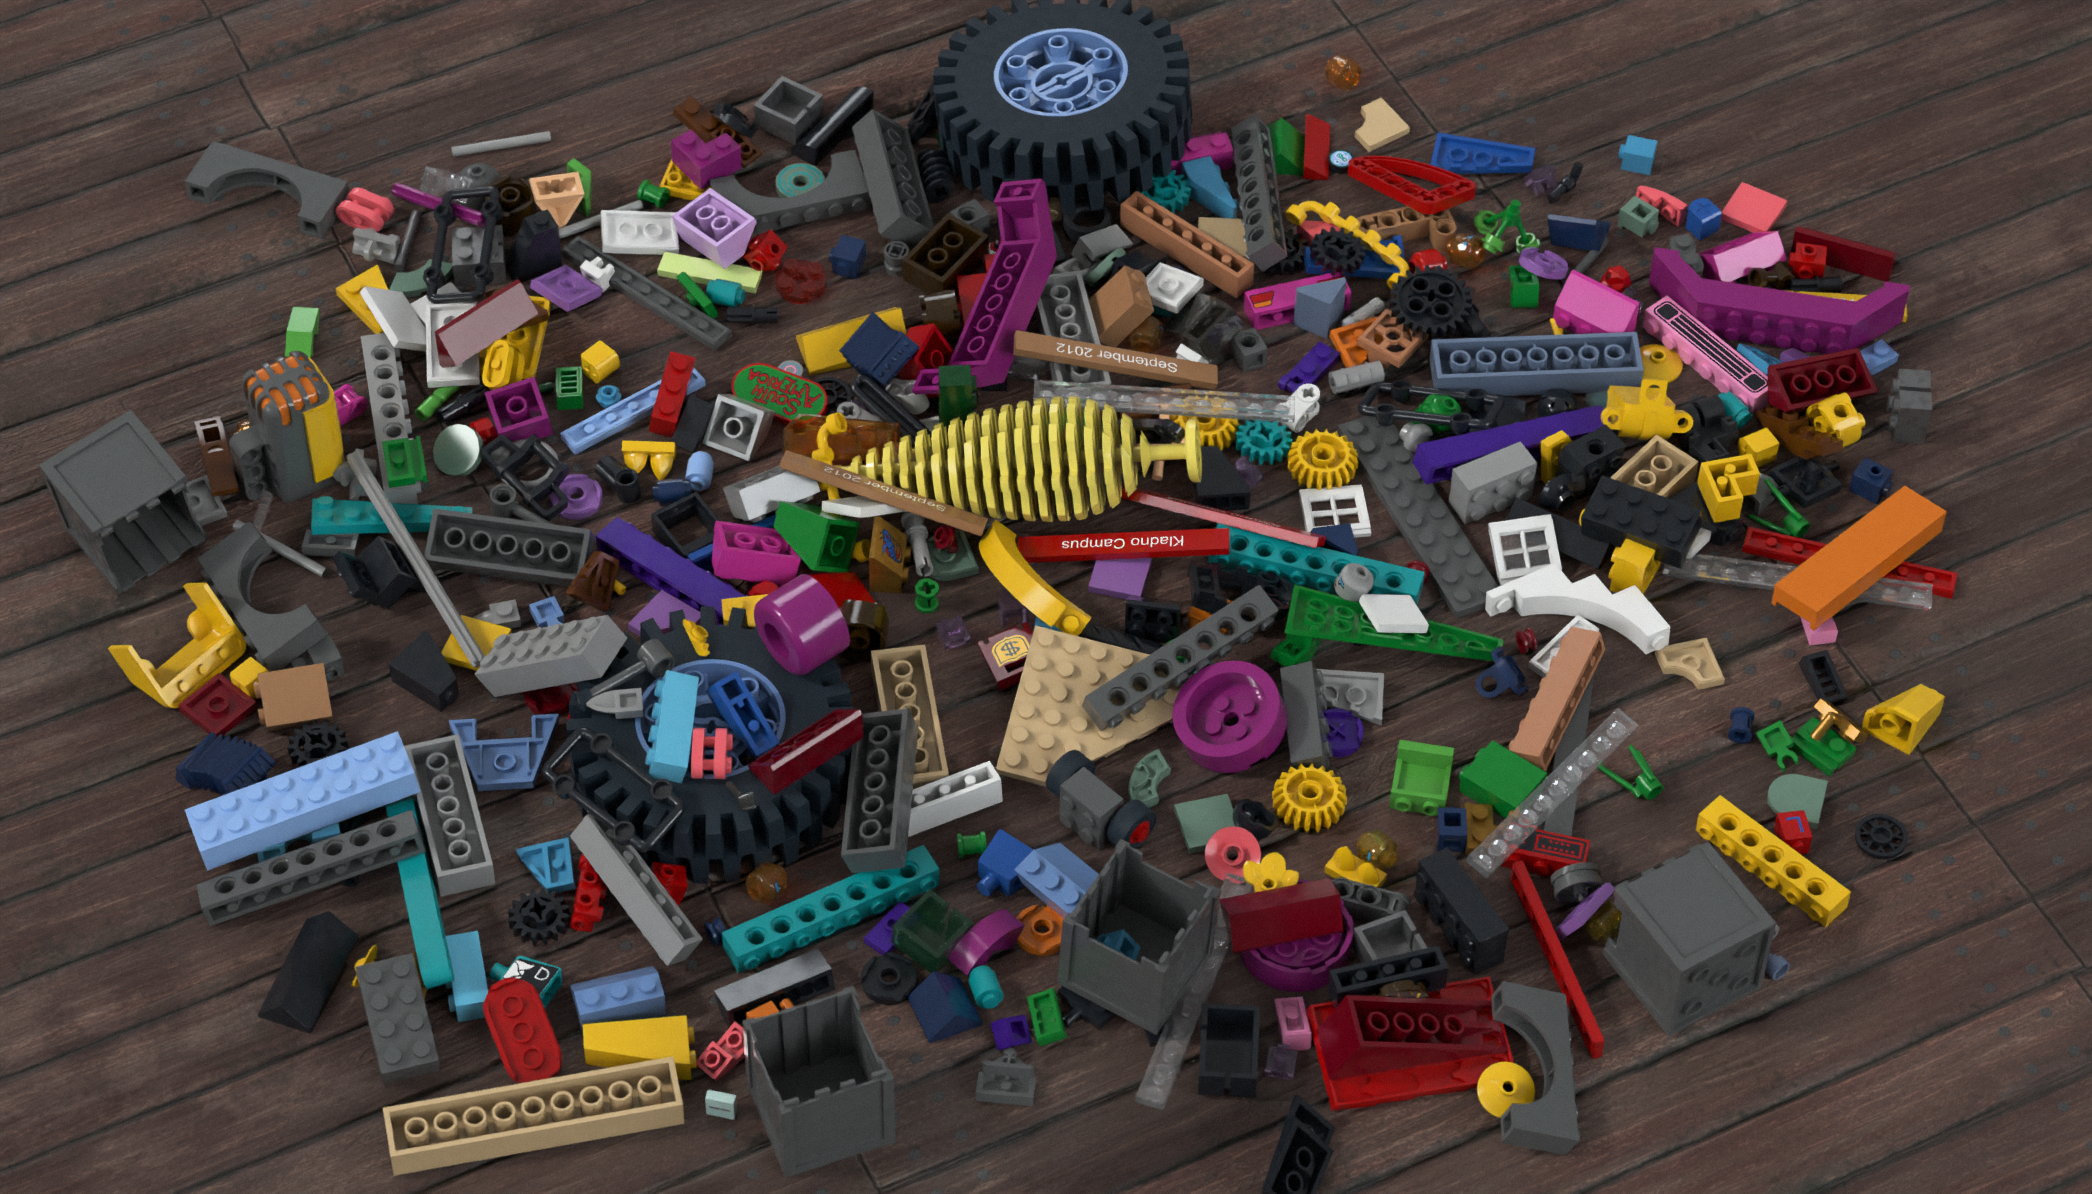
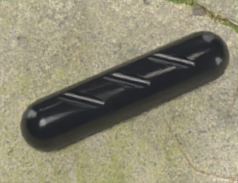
[850,374,932,449]
[1063,622,1164,655]

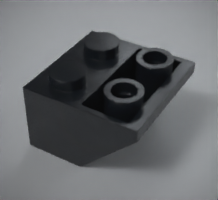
[1125,595,1183,643]

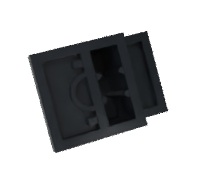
[332,536,428,609]

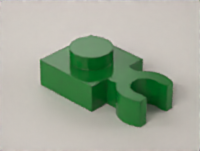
[1756,720,1799,772]

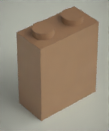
[1089,266,1154,347]
[254,663,333,732]

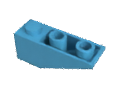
[1182,156,1239,219]

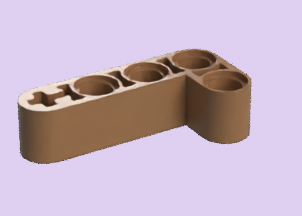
[1354,206,1456,252]

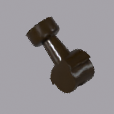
[1748,261,1796,290]

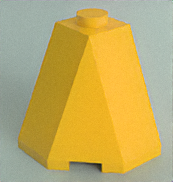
[1861,684,1945,755]

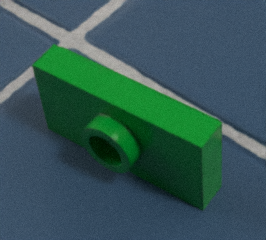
[676,272,718,319]
[1027,988,1067,1047]

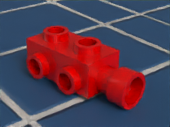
[570,854,607,933]

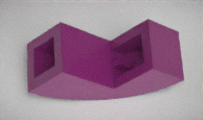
[948,909,1025,975]

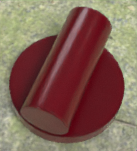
[934,524,958,554]

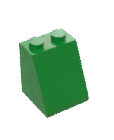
[773,501,861,573]

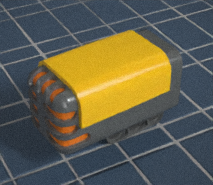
[229,351,345,503]

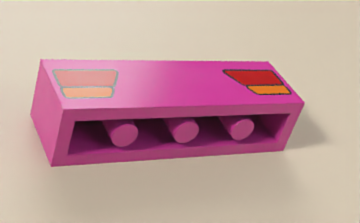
[1244,272,1351,330]

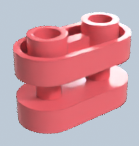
[335,187,394,233]
[691,728,733,779]

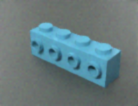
[645,670,699,783]

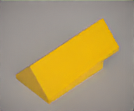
[796,307,906,376]

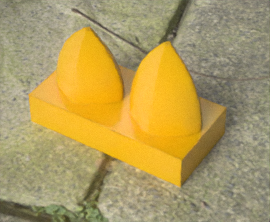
[622,441,677,480]
[1324,846,1387,888]

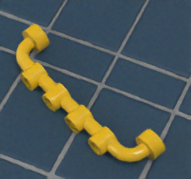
[1285,201,1410,289]
[812,412,871,563]

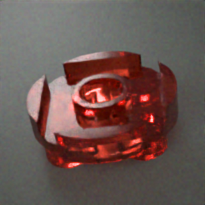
[775,258,826,304]

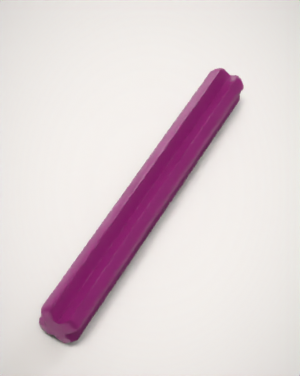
[391,183,486,227]

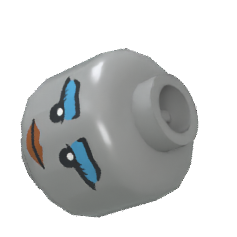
[1334,563,1374,601]

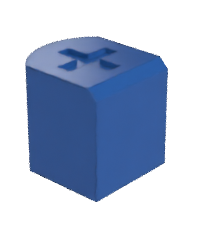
[1686,198,1722,241]

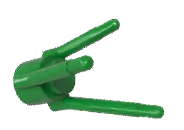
[1748,478,1811,538]
[1597,745,1664,800]

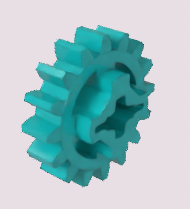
[1137,170,1191,214]
[1235,417,1293,465]

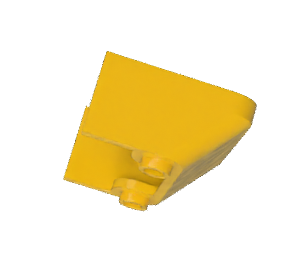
[108,582,246,708]

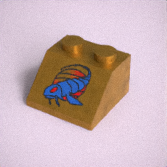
[869,516,912,594]

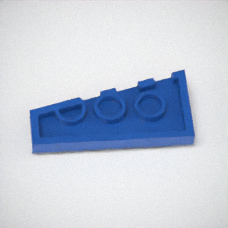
[1430,133,1536,174]
[1303,235,1405,279]

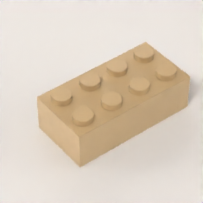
[1610,435,1699,498]

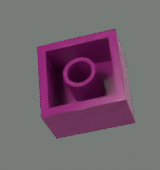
[484,377,553,442]

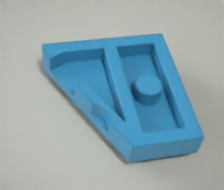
[1736,343,1784,376]
[516,837,577,894]

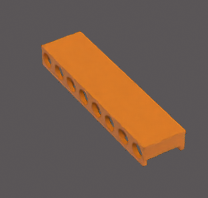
[1771,486,1947,631]

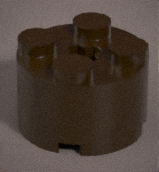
[485,176,537,237]
[919,290,962,342]
[839,599,889,662]

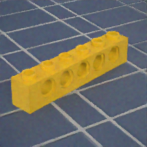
[1696,795,1851,927]

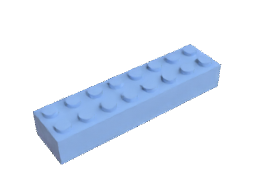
[185,731,421,871]

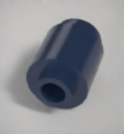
[652,477,691,507]

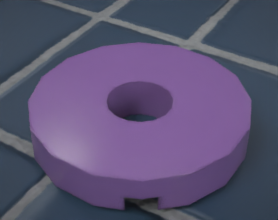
[1518,247,1569,280]
[550,474,603,520]

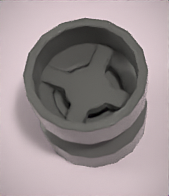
[884,241,909,277]

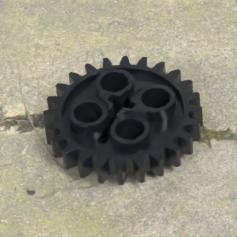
[1389,265,1472,339]

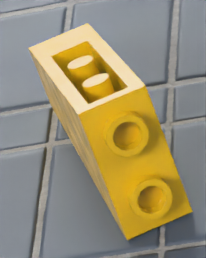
[583,1015,697,1080]

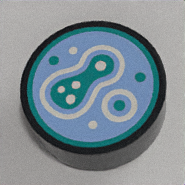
[1329,150,1353,174]

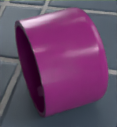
[754,574,850,676]

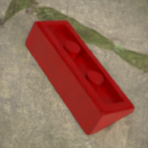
[1303,114,1330,180]

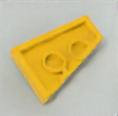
[336,264,388,334]

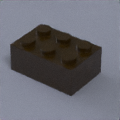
[902,213,989,294]

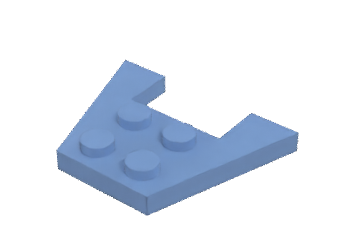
[449,714,560,791]

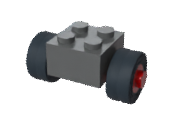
[1046,750,1157,851]

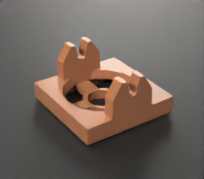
[1357,308,1429,370]

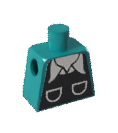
[489,956,563,1008]

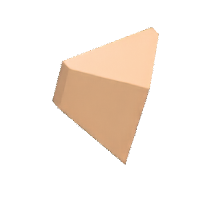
[529,172,584,229]

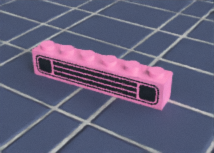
[1643,296,1769,416]

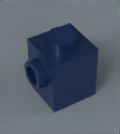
[829,235,866,279]
[1849,458,1893,504]

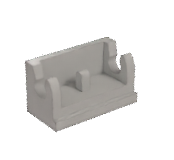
[1071,224,1133,268]

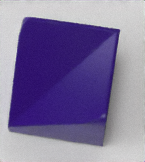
[991,1014,1032,1050]

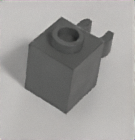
[291,635,345,681]

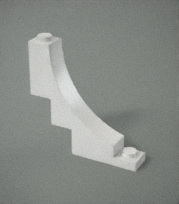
[1485,563,1670,654]

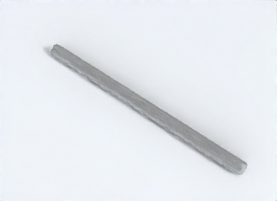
[347,451,485,668]

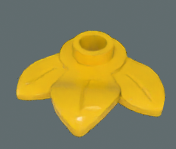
[1243,852,1299,892]

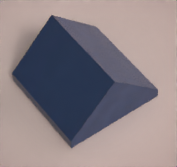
[1547,214,1611,251]
[907,971,982,1044]

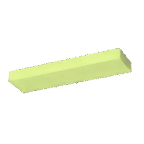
[657,252,762,294]

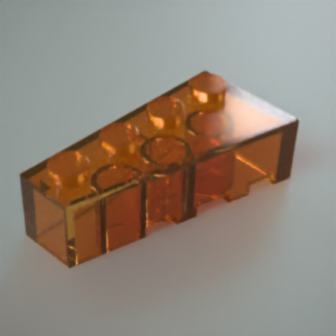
[783,413,900,463]

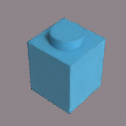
[1618,135,1657,175]

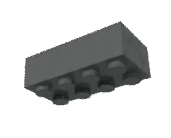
[356,953,440,1084]

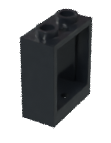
[651,492,720,559]

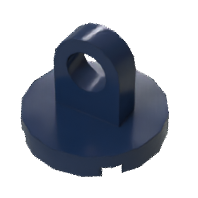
[1476,646,1529,698]

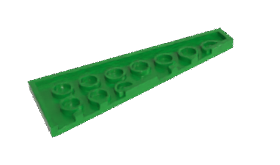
[1284,585,1504,661]

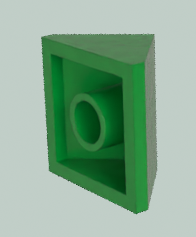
[1268,118,1305,176]

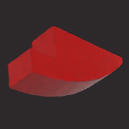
[957,254,996,331]

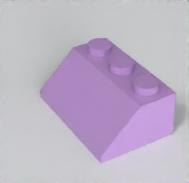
[672,188,756,269]

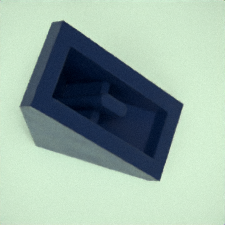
[1311,523,1358,556]

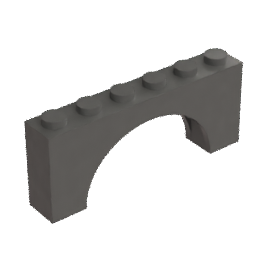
[185,141,349,240]
[709,150,871,234]
[198,521,328,671]
[1491,981,1580,1155]

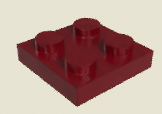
[178,673,257,737]

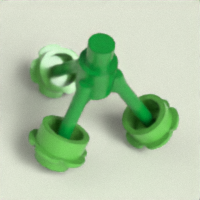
[1474,199,1540,254]

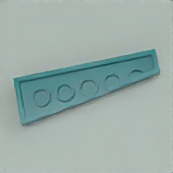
[311,496,473,535]

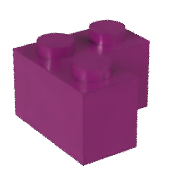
[671,130,742,190]

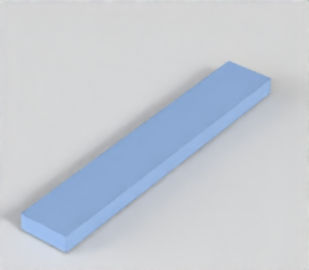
[560,368,706,455]

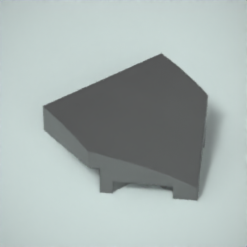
[975,1047,1036,1106]

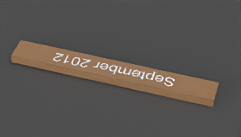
[1014,330,1218,390]
[779,450,988,536]

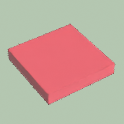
[1721,182,1787,233]

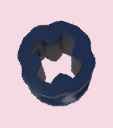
[1728,707,1755,743]

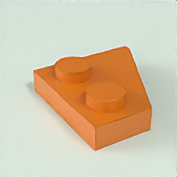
[1329,316,1387,368]

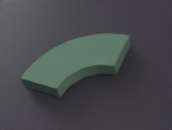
[389,259,453,298]
[1128,749,1171,808]

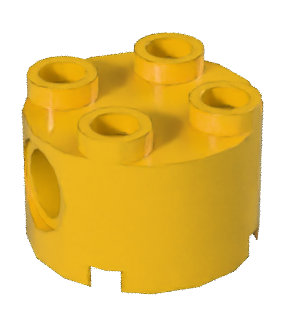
[1805,393,1865,448]

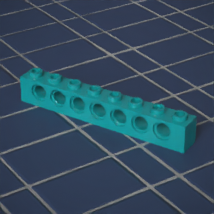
[1209,523,1425,605]
[722,845,939,973]

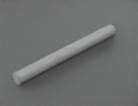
[451,131,551,157]
[559,200,643,239]
[232,520,328,578]

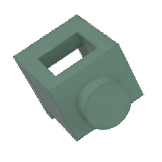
[1617,196,1659,237]

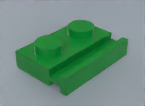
[382,436,428,488]
[1790,717,1856,777]

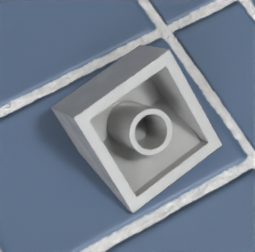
[702,394,775,461]

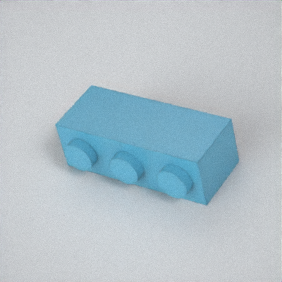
[446,931,488,1022]

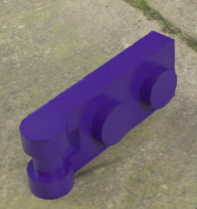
[1278,341,1340,393]

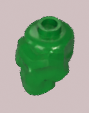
[1410,394,1462,433]

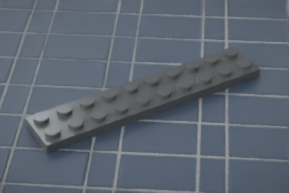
[1337,416,1498,619]

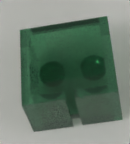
[890,889,973,973]

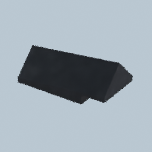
[258,911,359,1034]
[1261,1095,1335,1194]

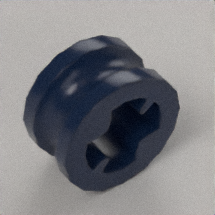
[704,918,726,947]

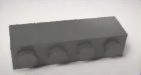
[1280,661,1333,770]

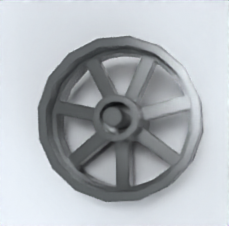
[1550,862,1604,903]

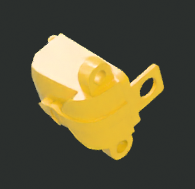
[1601,378,1693,440]

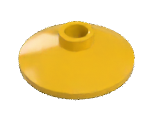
[1640,344,1683,383]
[1477,1062,1535,1118]

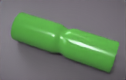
[415,386,460,422]

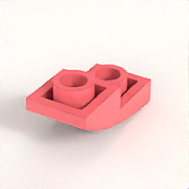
[1636,185,1688,227]
[696,1022,745,1081]

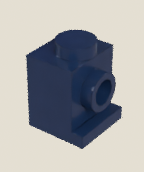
[1437,807,1467,852]

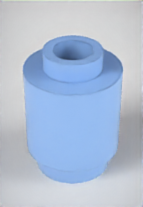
[685,451,714,491]

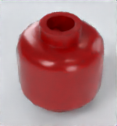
[1408,248,1447,274]

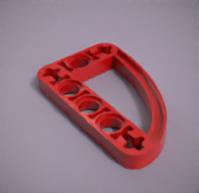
[1348,156,1476,214]

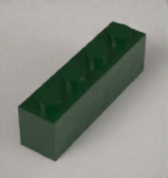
[938,365,977,433]

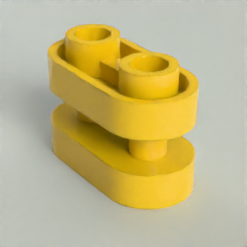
[482,340,525,390]

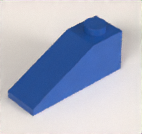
[706,671,780,757]

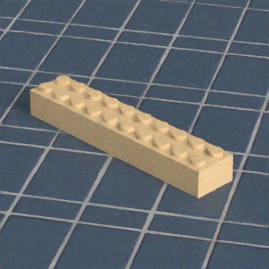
[383,1057,685,1176]

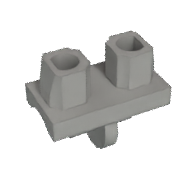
[352,228,400,264]
[333,449,377,501]

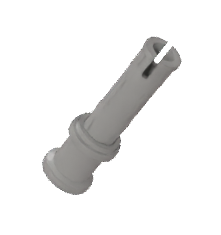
[901,511,934,577]

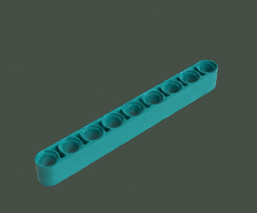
[386,796,455,989]

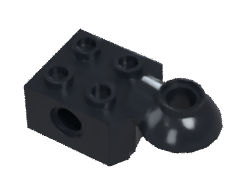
[1538,425,1625,512]

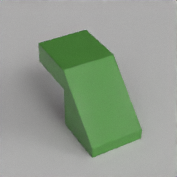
[567,158,592,216]
[285,307,320,359]

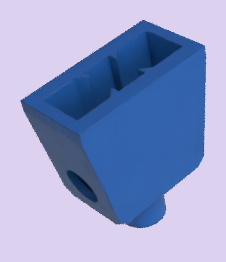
[977,829,1033,896]

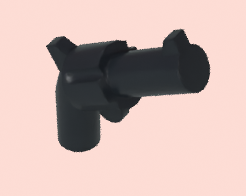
[1547,162,1584,204]

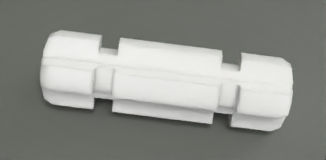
[1341,297,1385,327]

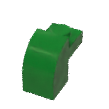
[1270,634,1321,667]

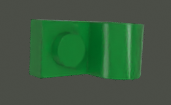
[1508,266,1539,308]

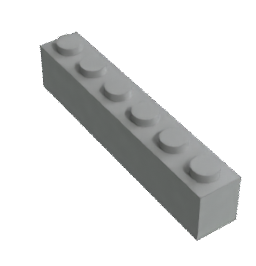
[570,810,703,966]

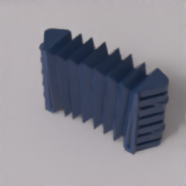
[839,312,920,387]
[175,732,276,796]

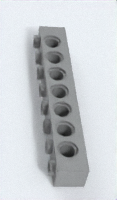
[361,333,422,504]

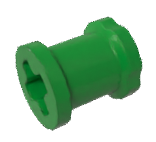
[637,179,670,209]
[915,578,939,614]
[957,831,987,858]

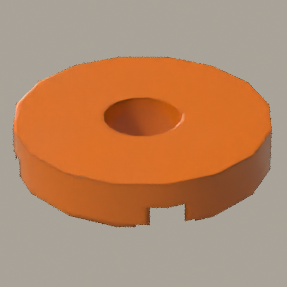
[1016,904,1064,956]

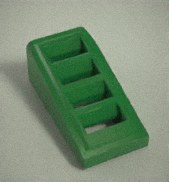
[556,366,583,410]

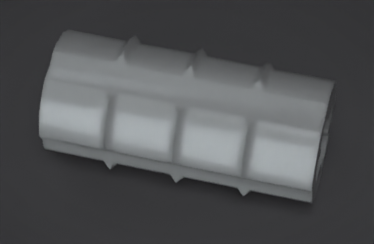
[1328,360,1385,394]

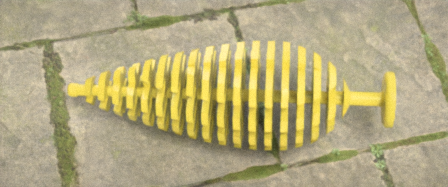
[834,396,1202,522]

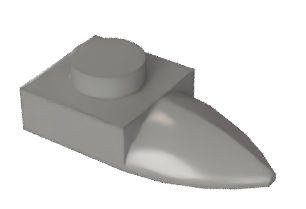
[473,599,521,628]
[586,688,644,719]

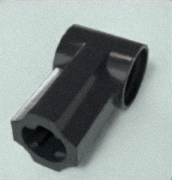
[594,455,641,503]

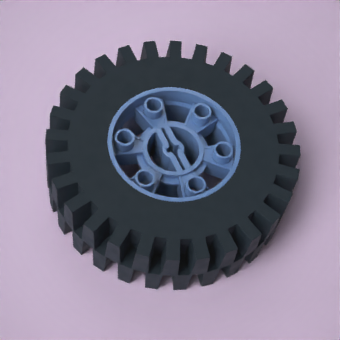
[933,0,1193,214]
[567,606,853,884]

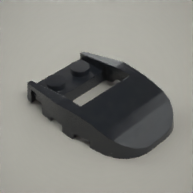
[1187,560,1294,622]

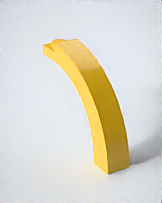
[979,519,1092,636]

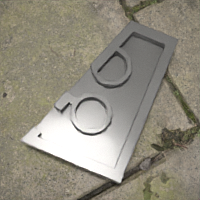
[1316,669,1384,725]

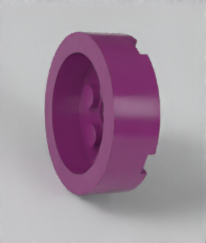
[1173,661,1287,773]
[1239,879,1353,992]

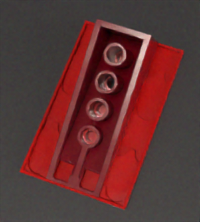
[1306,976,1514,1111]

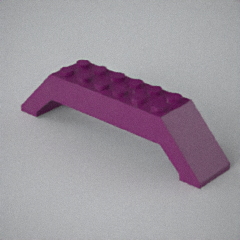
[912,179,1057,395]
[1649,247,1910,354]

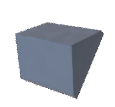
[1293,277,1346,339]

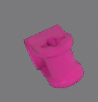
[334,384,368,427]

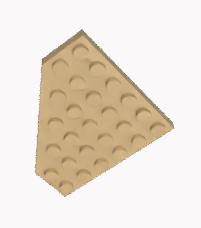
[996,625,1192,787]

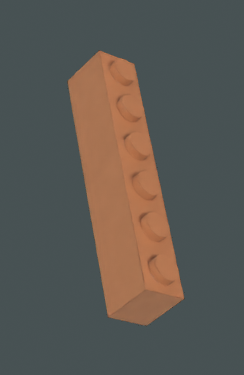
[1120,191,1254,299]
[1508,627,1605,771]

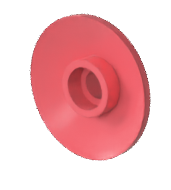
[1205,826,1261,883]

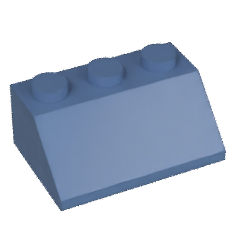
[1014,843,1099,918]
[569,966,666,1034]

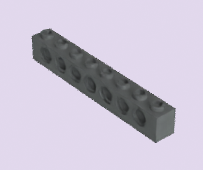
[1231,114,1288,271]
[1082,585,1279,731]
[196,810,426,926]

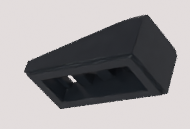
[1798,650,1848,704]

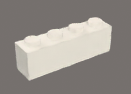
[908,761,1003,837]

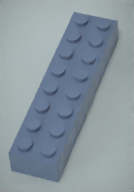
[1429,332,1644,396]

